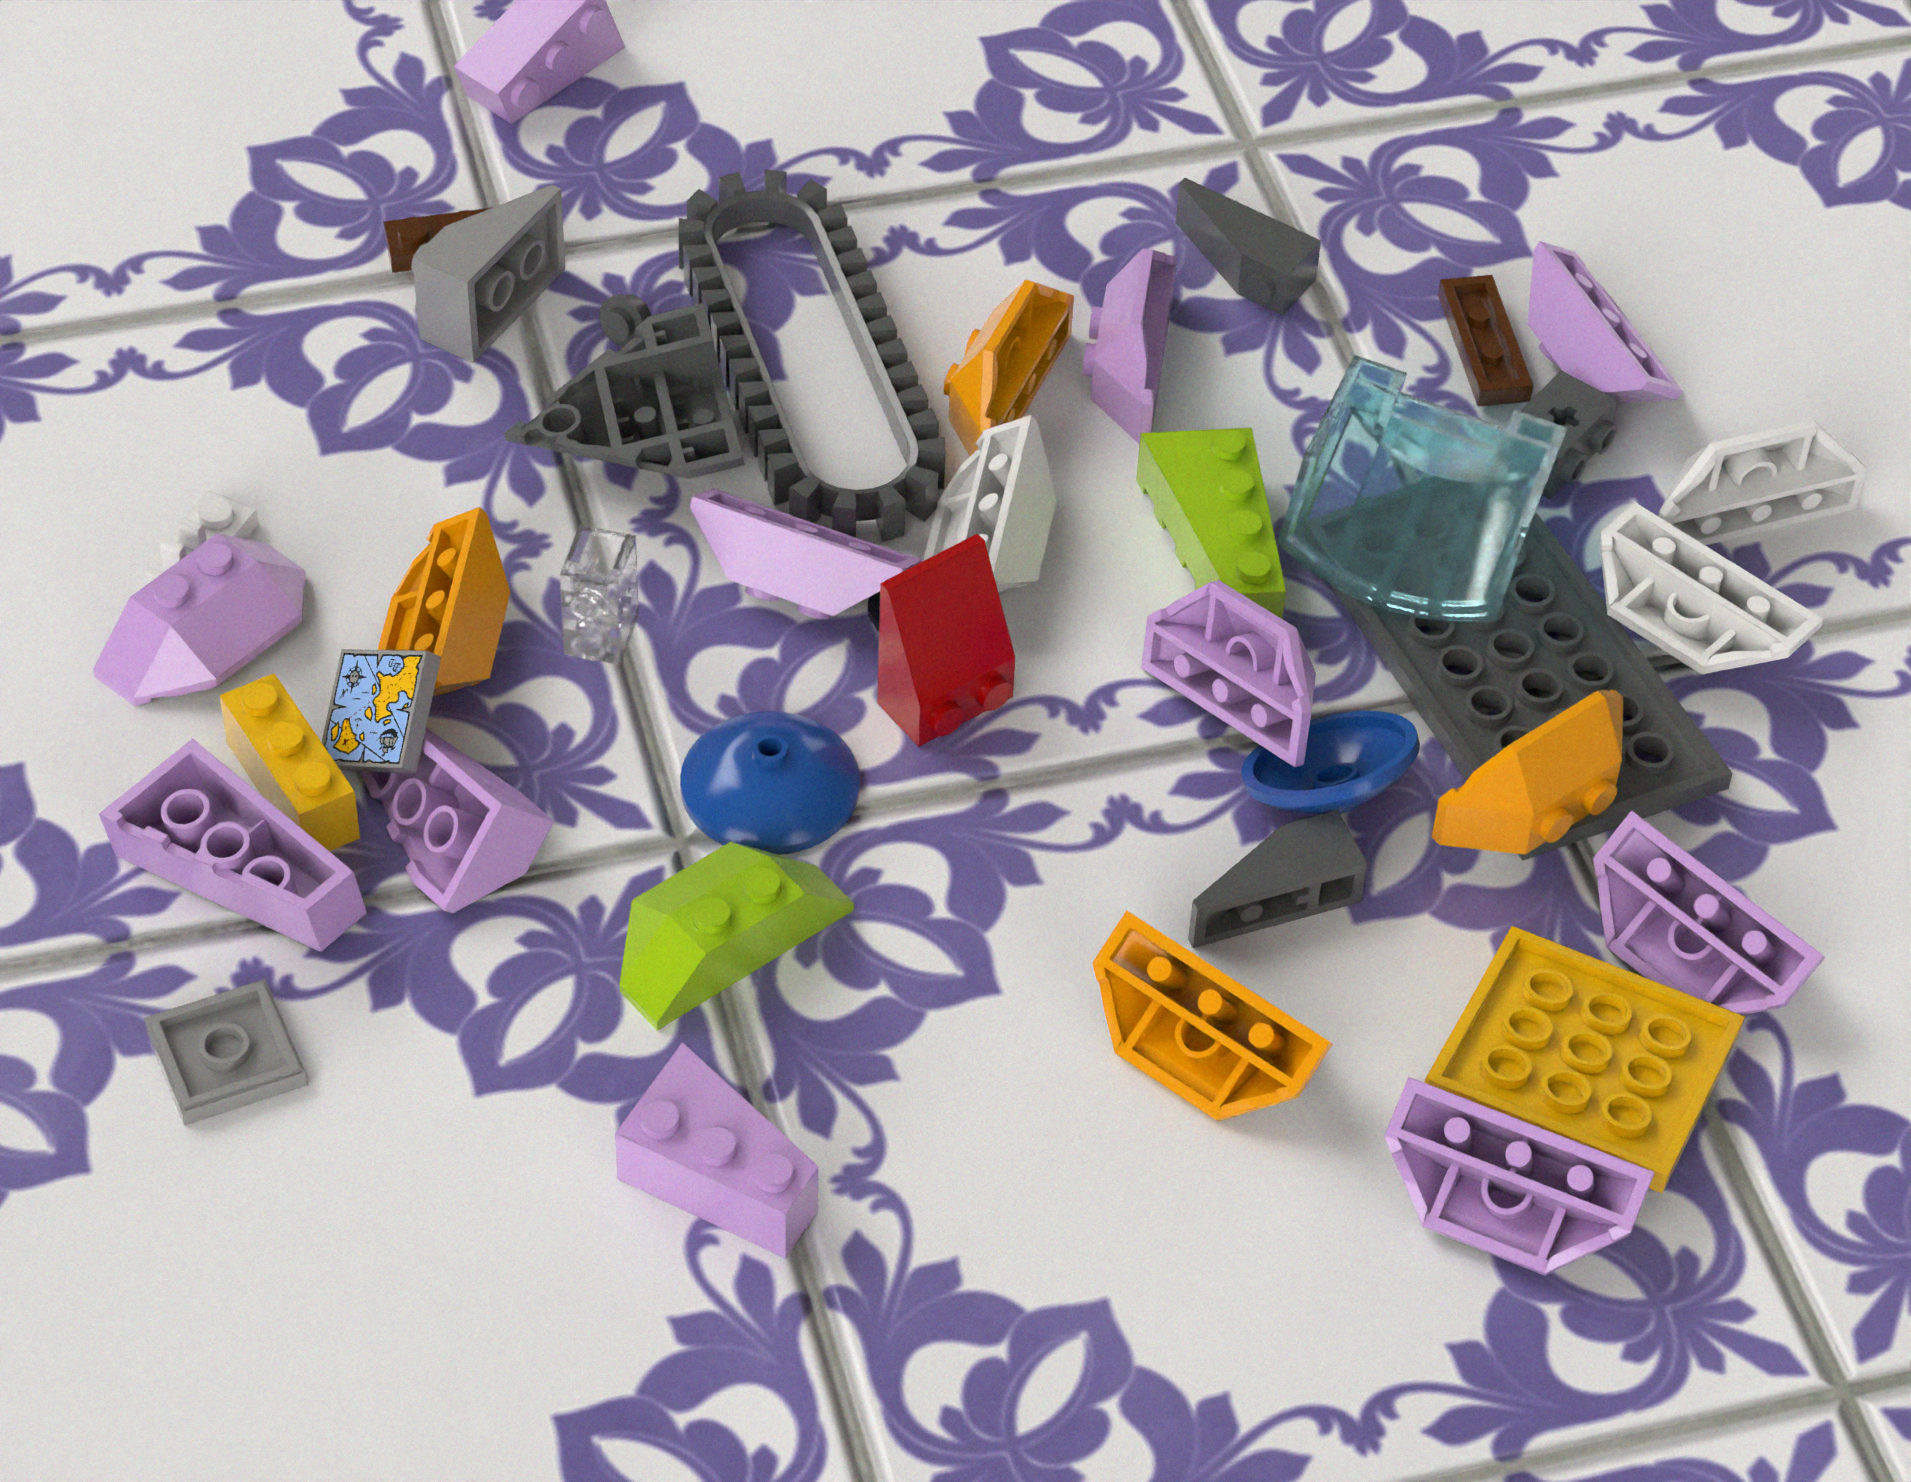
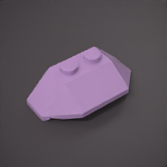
[1528,241,1683,405]
[1082,249,1177,444]
[690,488,922,619]
[93,533,306,706]
[1141,580,1316,767]
[1593,810,1825,1015]
[1384,1077,1654,1276]

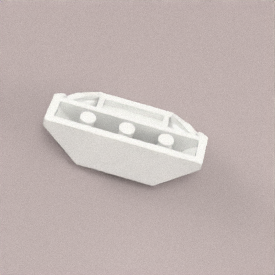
[923,415,1057,592]
[1659,419,1867,545]
[1599,502,1824,674]

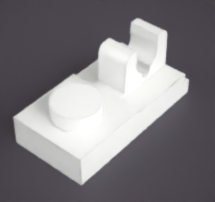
[145,490,259,580]

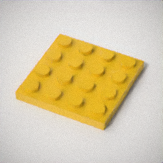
[1424,926,1745,1194]

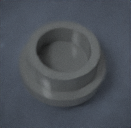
[599,294,651,347]

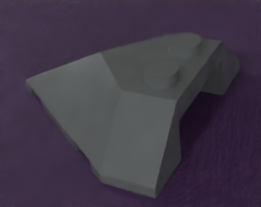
[504,303,745,479]

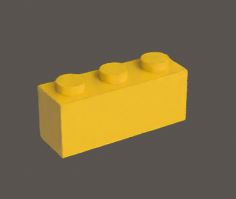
[220,673,360,852]

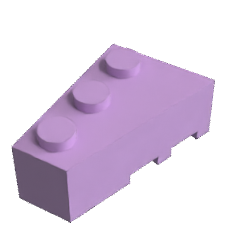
[453,0,625,124]
[615,1042,819,1259]

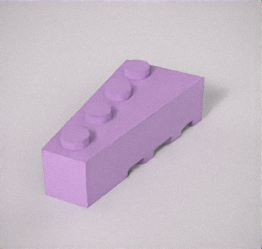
[99,738,367,952]

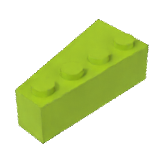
[1136,427,1286,619]

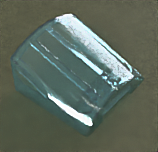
[1277,355,1568,621]

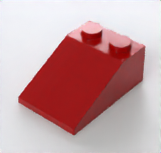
[877,533,1016,747]

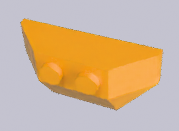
[943,280,1074,456]
[377,507,511,696]
[1431,689,1623,855]
[1092,910,1333,1121]

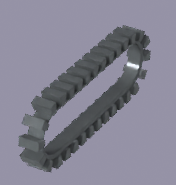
[678,169,945,542]

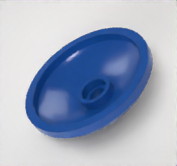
[680,711,860,855]
[1241,711,1420,815]

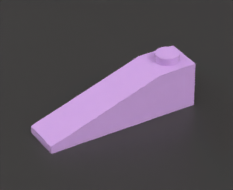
[359,728,554,913]

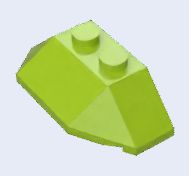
[619,842,854,1031]

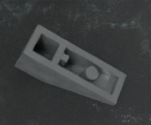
[1175,178,1321,315]
[1188,810,1368,948]

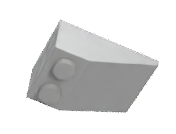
[412,185,565,363]

